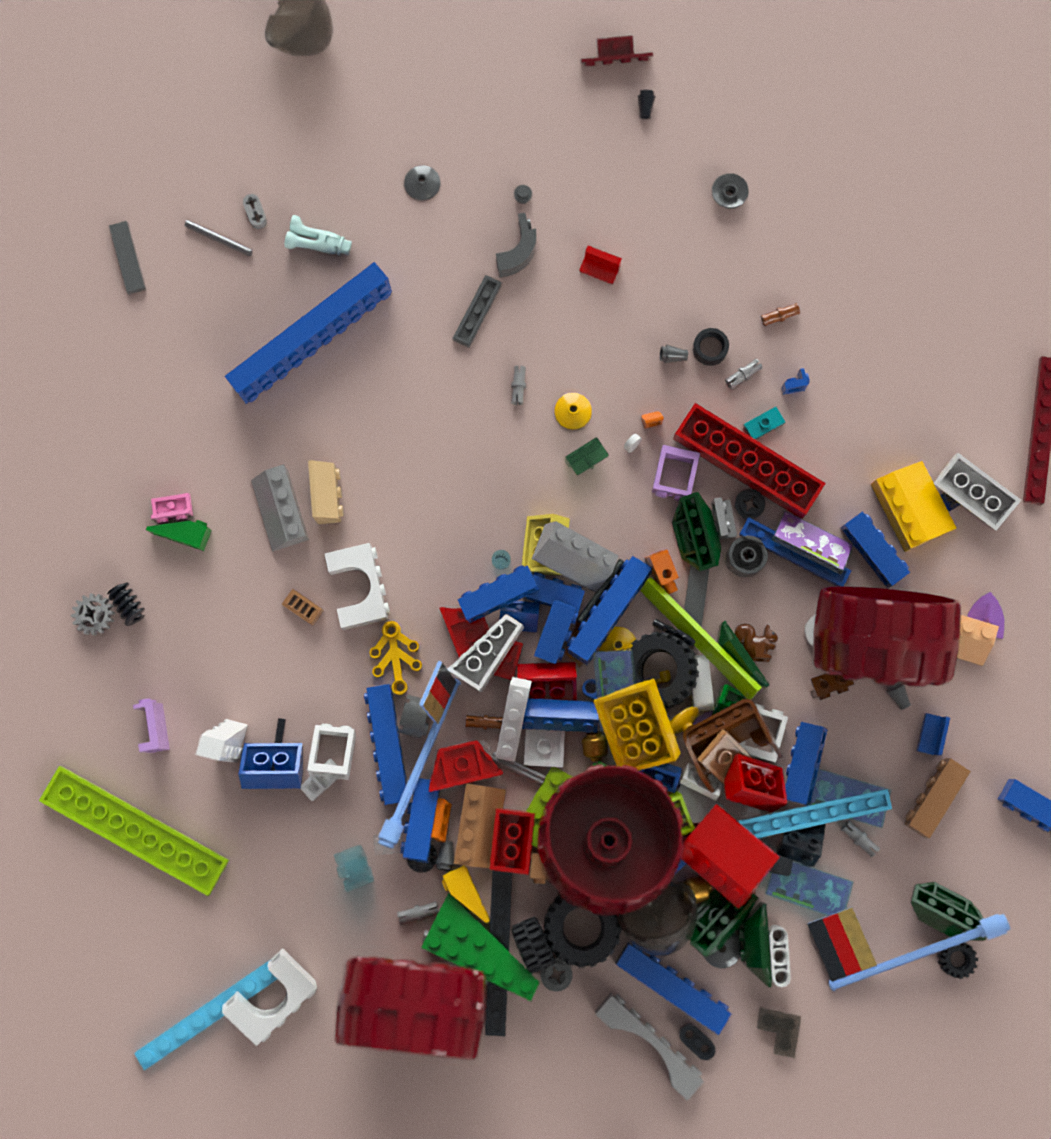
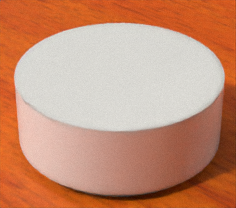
[624,434,642,453]

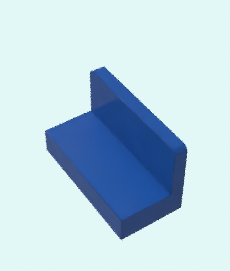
[499,601,540,632]
[916,713,950,756]

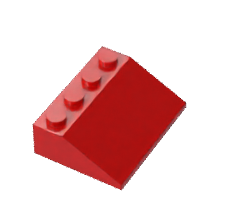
[682,804,780,908]

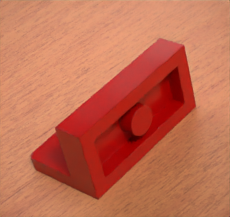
[579,245,622,284]

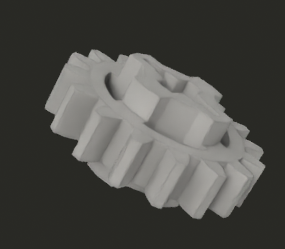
[71,593,115,636]

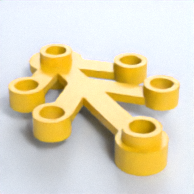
[369,621,422,695]

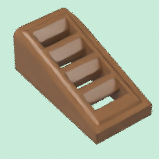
[282,589,324,626]

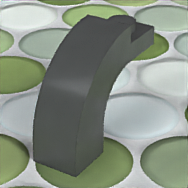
[496,213,537,278]

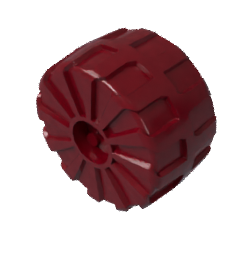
[813,586,961,687]
[537,764,684,916]
[335,956,486,1060]

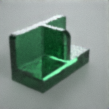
[565,437,609,476]

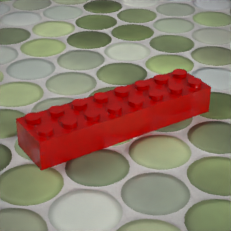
[673,403,826,519]

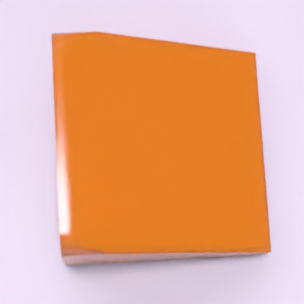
[641,411,664,429]

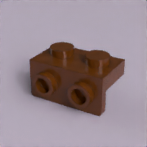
[810,673,855,700]

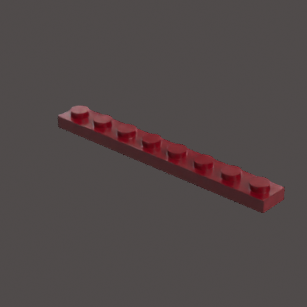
[1023,356,1051,505]

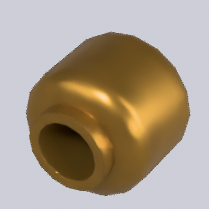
[582,731,608,761]
[680,875,712,904]

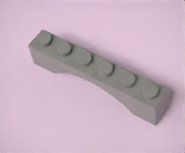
[595,993,704,1101]

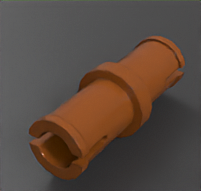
[761,303,800,327]
[465,714,503,730]

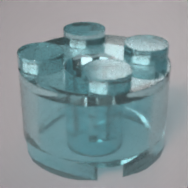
[334,844,374,892]

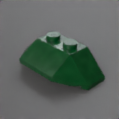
[672,492,721,571]
[716,620,770,689]
[910,882,987,941]
[688,889,758,958]
[738,902,772,987]

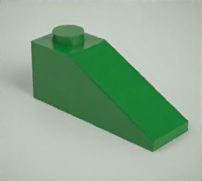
[146,520,212,551]

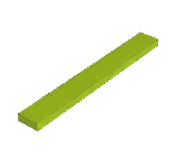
[640,577,762,700]

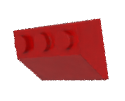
[517,662,577,701]
[724,754,788,813]
[489,808,536,875]

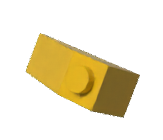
[441,865,490,923]

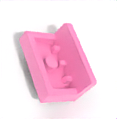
[151,493,193,524]

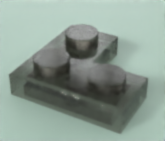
[757,1007,801,1058]

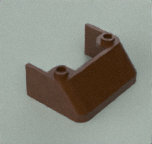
[683,699,783,793]

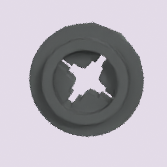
[541,958,573,992]

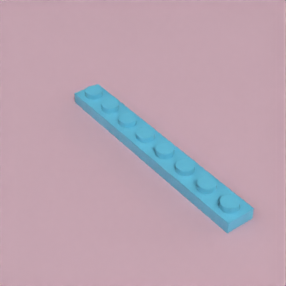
[738,789,892,838]
[134,960,277,1071]

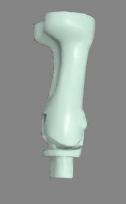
[284,215,352,256]

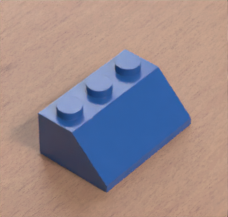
[238,743,303,789]

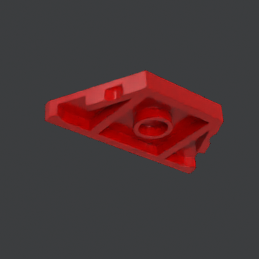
[439,607,489,657]
[428,740,503,792]

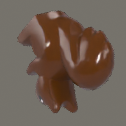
[734,623,778,662]

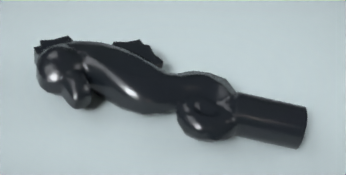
[653,619,696,646]

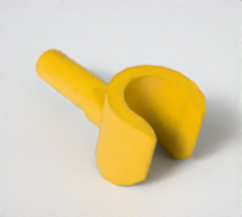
[655,670,671,685]

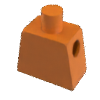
[645,549,679,594]

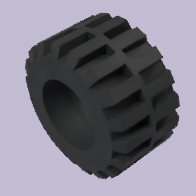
[512,916,554,974]

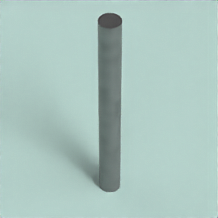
[184,220,253,257]

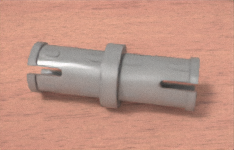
[725,359,763,389]
[511,365,526,405]
[841,820,880,857]
[397,901,439,925]

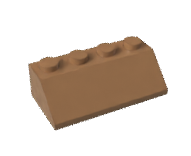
[454,783,506,868]

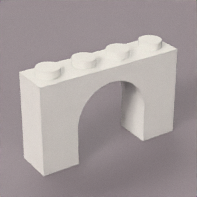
[324,543,390,630]
[222,949,317,1046]

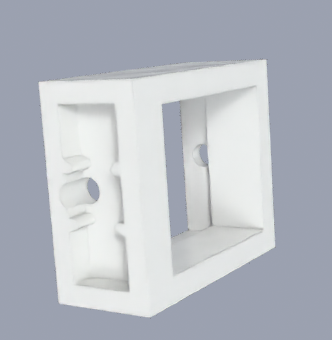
[740,704,788,763]
[307,723,356,780]

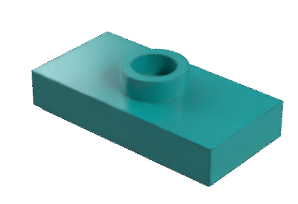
[743,406,786,440]

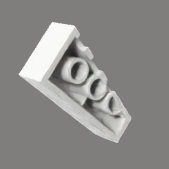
[448,614,524,693]
[196,719,248,763]

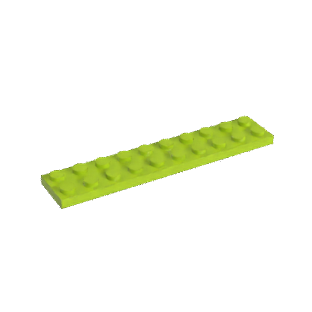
[39,766,229,896]

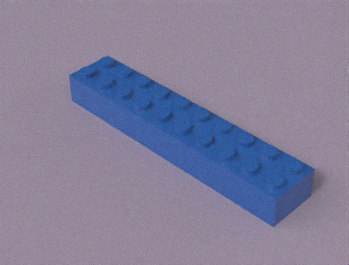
[224,262,392,404]

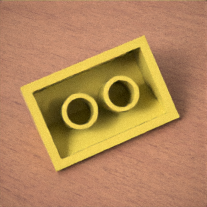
[522,514,570,576]

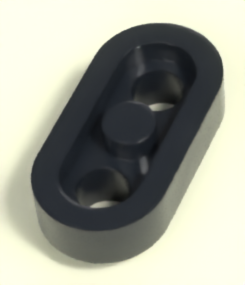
[679,1024,716,1060]

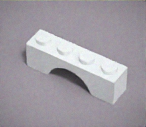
[495,677,532,762]

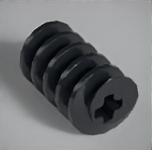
[107,582,145,626]

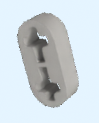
[243,194,267,229]

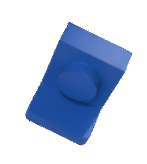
[781,368,810,395]

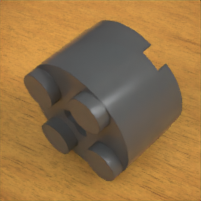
[726,536,768,577]
[398,694,429,738]

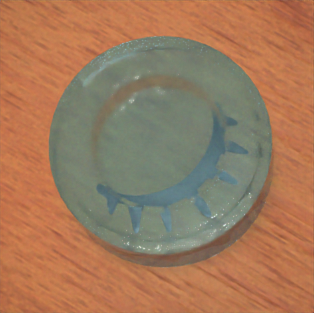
[492,550,511,570]

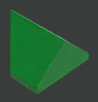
[711,684,747,716]

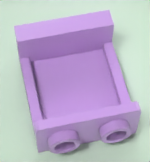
[133,699,170,753]

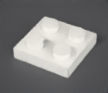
[524,729,565,767]

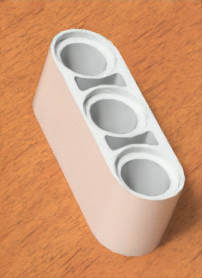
[691,655,714,712]
[768,925,791,987]

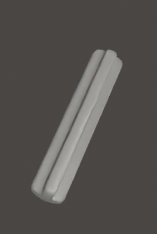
[491,752,545,785]

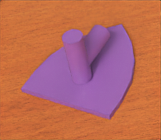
[967,592,1005,639]

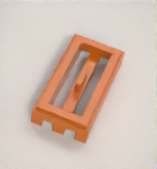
[431,798,452,843]

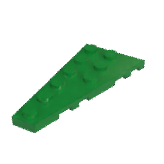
[421,893,540,1002]

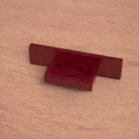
[580,35,653,67]

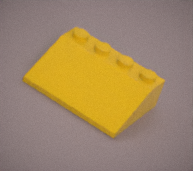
[871,461,957,552]
[593,679,681,771]

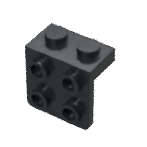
[776,824,826,867]

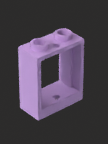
[652,445,700,501]

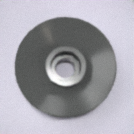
[404,165,441,201]
[712,173,749,209]
[704,933,742,968]

